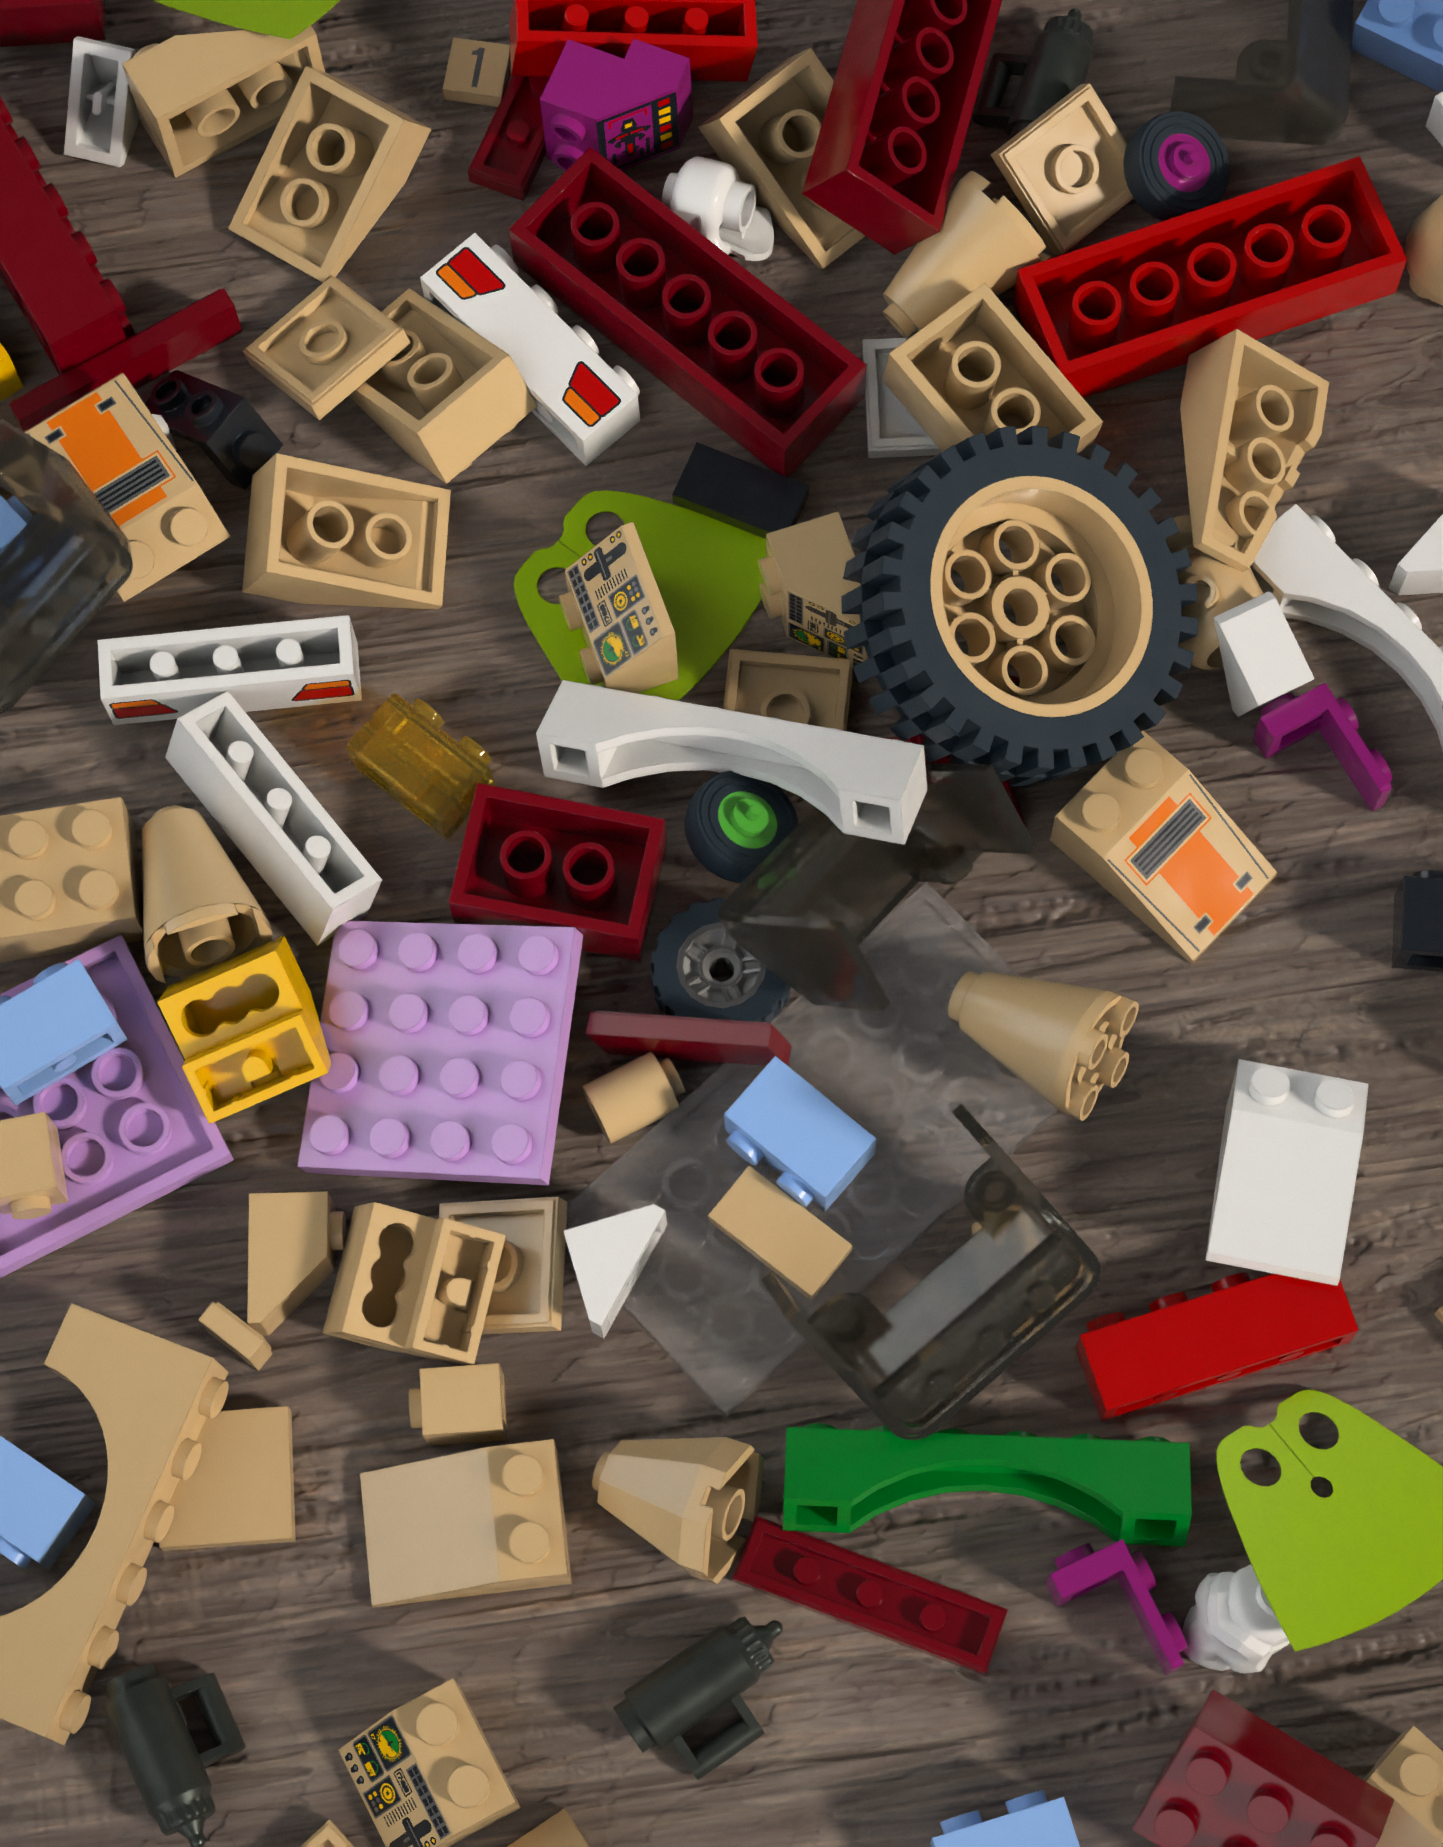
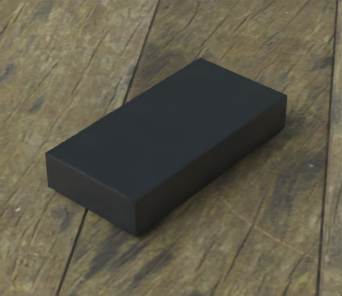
[672,442,810,539]

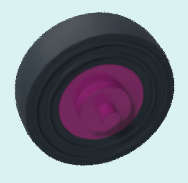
[1123,111,1230,221]

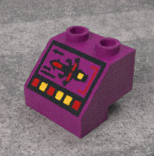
[540,39,693,171]

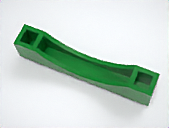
[783,1423,1192,1547]

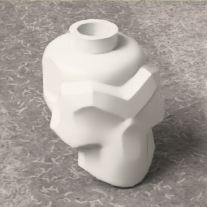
[662,156,774,261]
[1182,1565,1290,1674]

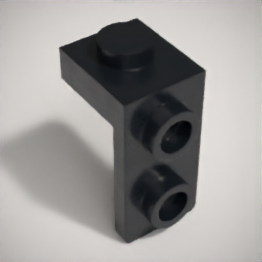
[144,370,283,490]

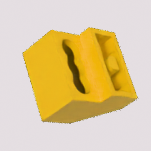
[157,936,332,1124]

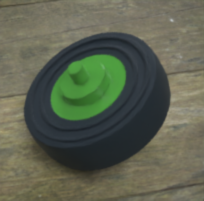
[684,771,799,884]

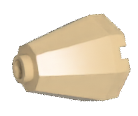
[592,1437,764,1584]

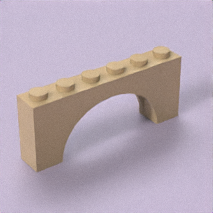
[0,1303,229,1746]

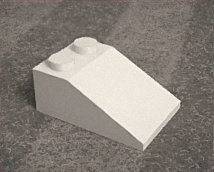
[1205,1059,1369,1286]

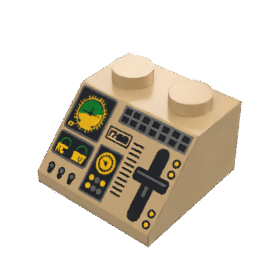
[758,512,868,666]
[559,522,679,693]
[339,1678,521,1847]

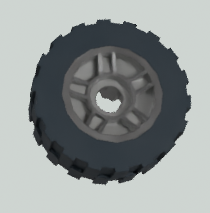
[651,898,792,1024]

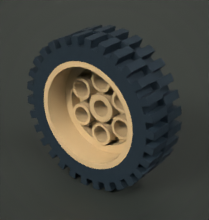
[841,426,1199,786]

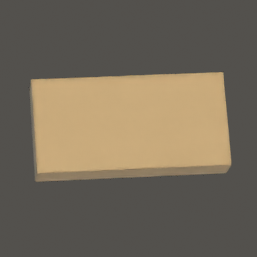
[708,1166,852,1301]

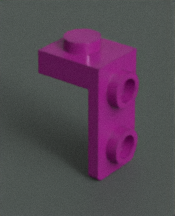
[1253,683,1392,811]
[1046,1539,1187,1676]

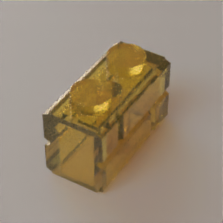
[346,693,495,840]

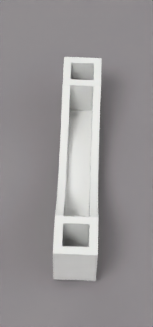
[1250,504,1443,750]
[536,680,928,845]

